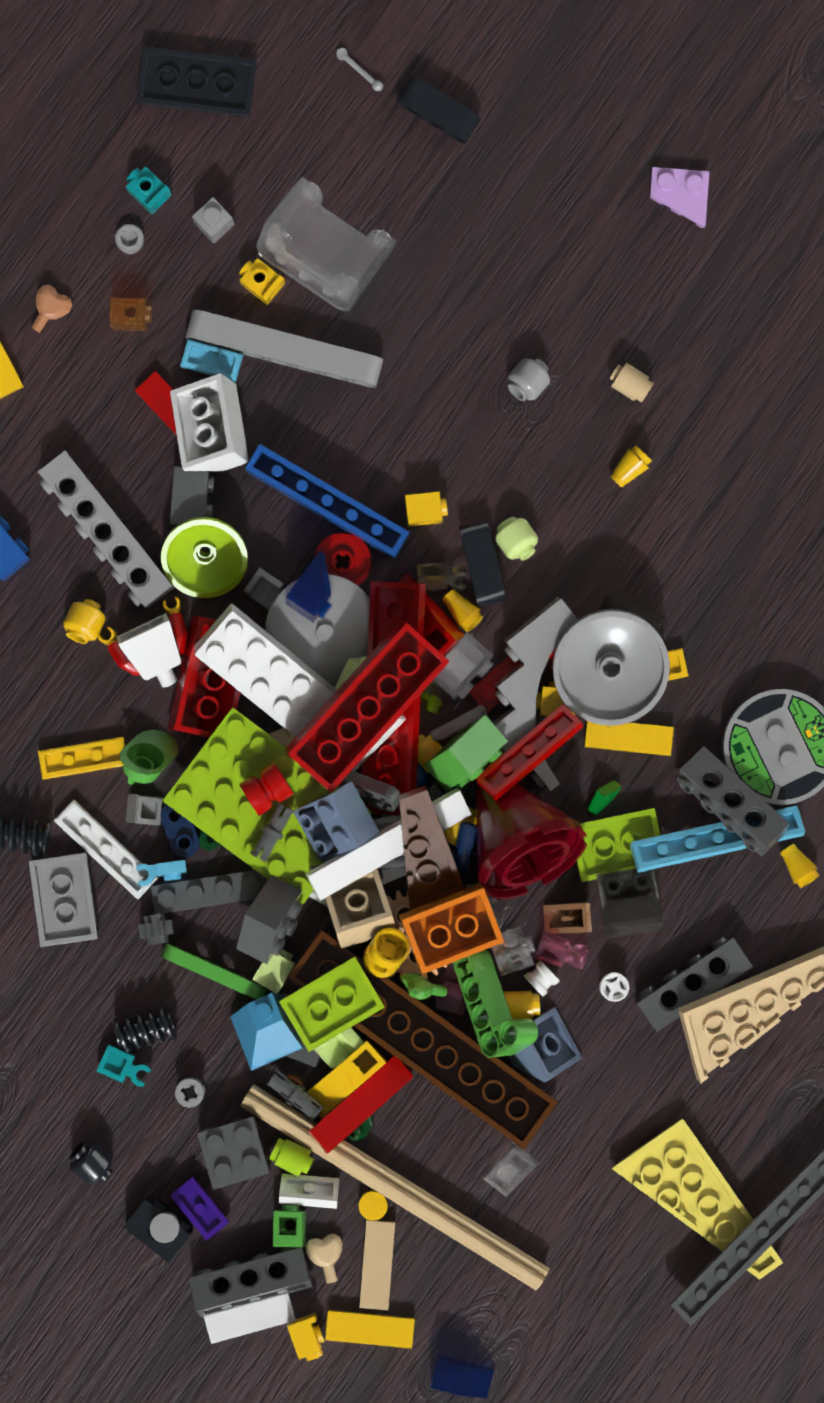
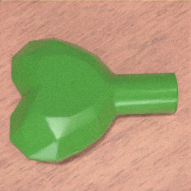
[401,972,447,1000]

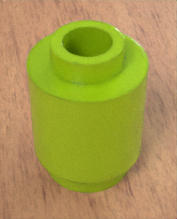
[269,1138,314,1177]

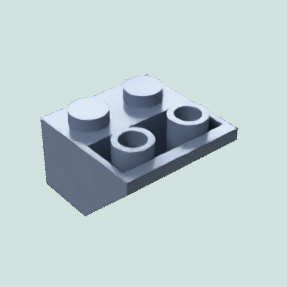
[294,781,379,862]

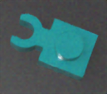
[96,1044,152,1087]

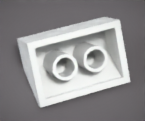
[170,373,249,471]

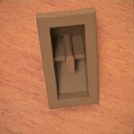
[543,902,592,934]

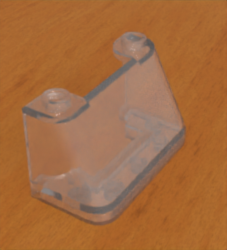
[256,177,397,312]

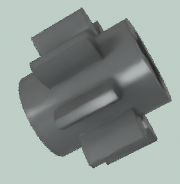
[138,913,174,946]

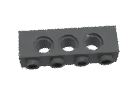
[677,747,790,857]
[636,936,753,1032]
[189,1247,313,1317]

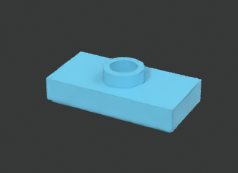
[180,339,244,383]

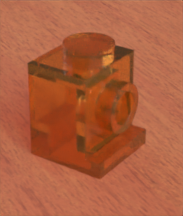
[110,297,152,331]

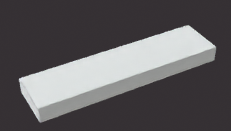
[54,800,158,900]

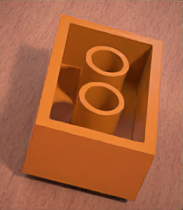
[398,883,504,974]

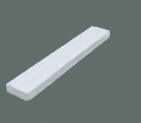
[305,788,471,901]

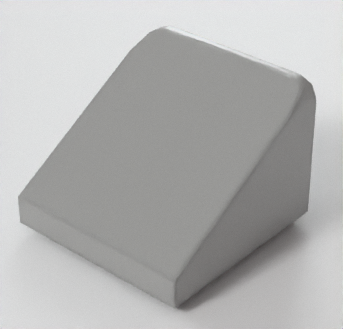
[125,794,163,826]

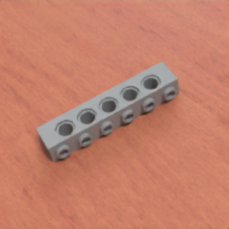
[38,451,174,609]

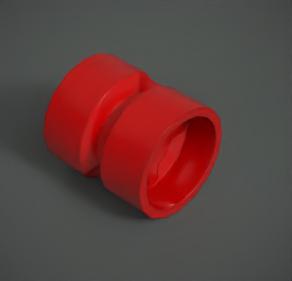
[239,762,294,816]

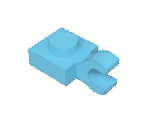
[136,860,187,886]

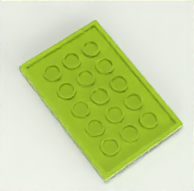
[163,707,372,904]

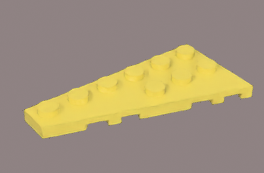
[611,1118,783,1280]

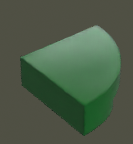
[588,780,622,817]

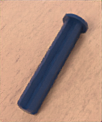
[445,822,477,897]

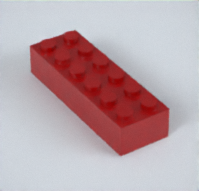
[285,618,450,793]

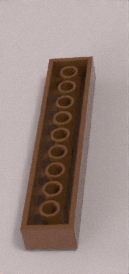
[287,929,558,1150]

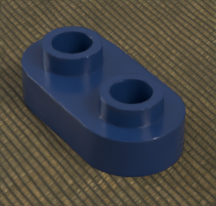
[161,804,200,857]

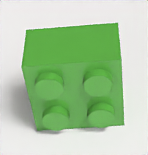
[424,715,508,791]

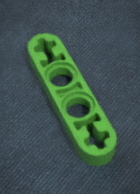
[161,943,269,1000]

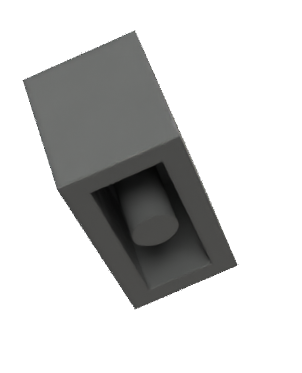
[170,466,215,527]

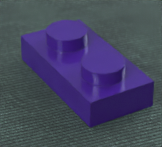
[170,1176,230,1241]

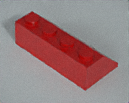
[167,616,241,738]

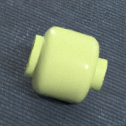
[496,517,538,561]

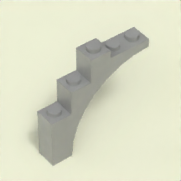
[492,597,578,791]

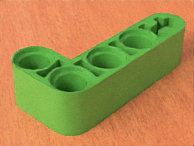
[453,950,538,1058]

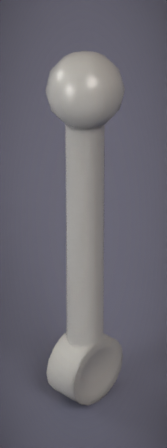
[336,48,383,91]

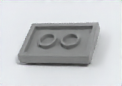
[29,853,99,947]

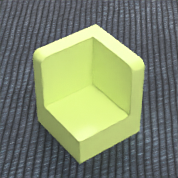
[314,1028,364,1069]

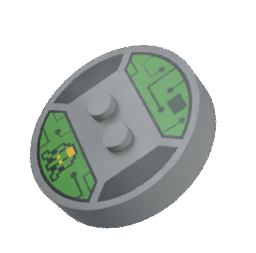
[722,689,824,805]

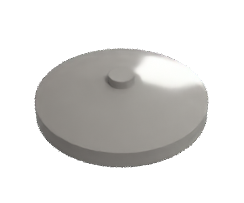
[264,574,370,687]
[553,609,670,726]

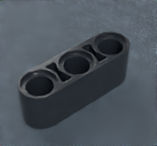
[396,76,481,144]
[459,520,506,608]

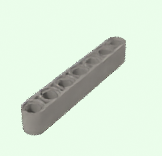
[185,310,383,388]

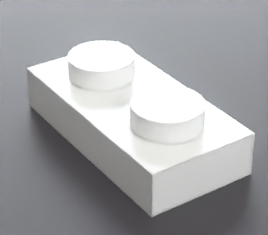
[279,1173,340,1209]

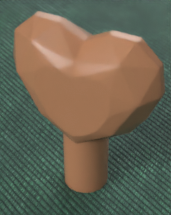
[31,285,72,333]

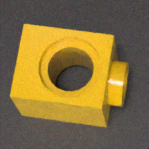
[405,492,448,527]

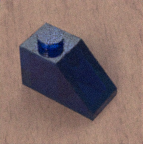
[285,551,332,623]
[431,1354,494,1398]

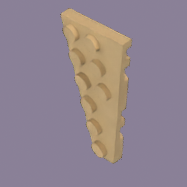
[678,947,824,1084]

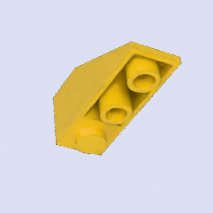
[307,1039,386,1118]

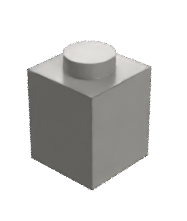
[192,197,235,244]

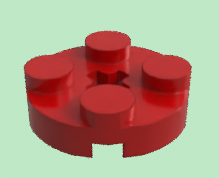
[314,533,371,586]

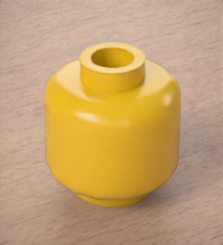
[63,599,106,644]

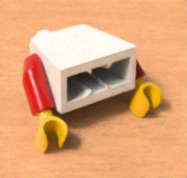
[98,597,188,687]

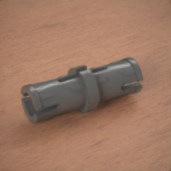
[250,802,294,862]
[267,1070,324,1120]

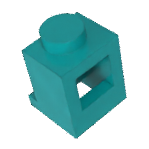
[126,166,172,215]

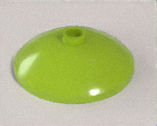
[161,517,248,598]

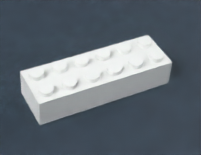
[194,603,337,736]

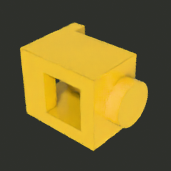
[239,258,285,305]
[287,1312,325,1361]

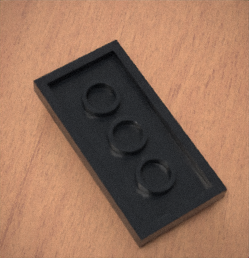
[136,46,257,118]

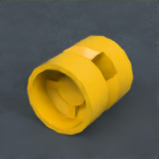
[362,928,410,978]

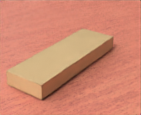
[359,1219,395,1310]

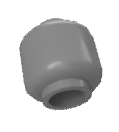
[508,358,550,401]

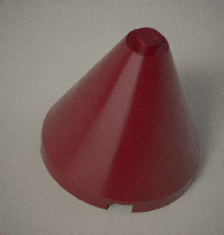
[475,783,587,899]

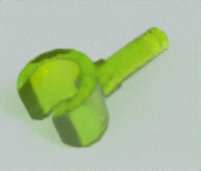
[421,691,442,715]

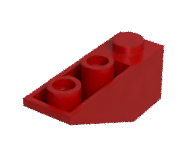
[397,573,466,656]

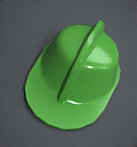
[120,729,178,785]

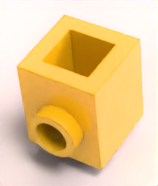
[536,682,575,717]

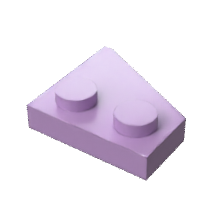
[650,167,709,228]

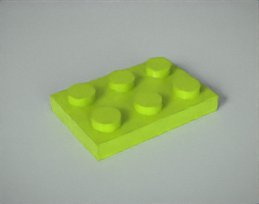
[577,808,660,882]
[279,957,385,1052]

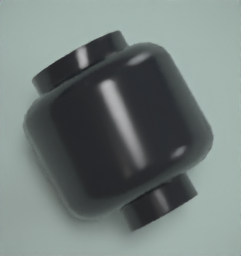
[69,1141,113,1185]

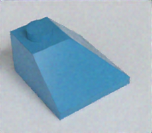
[231,993,304,1071]

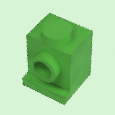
[273,1204,306,1247]

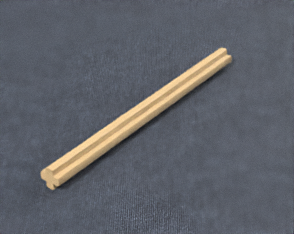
[240,1084,550,1290]

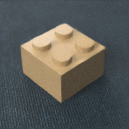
[325,869,396,949]

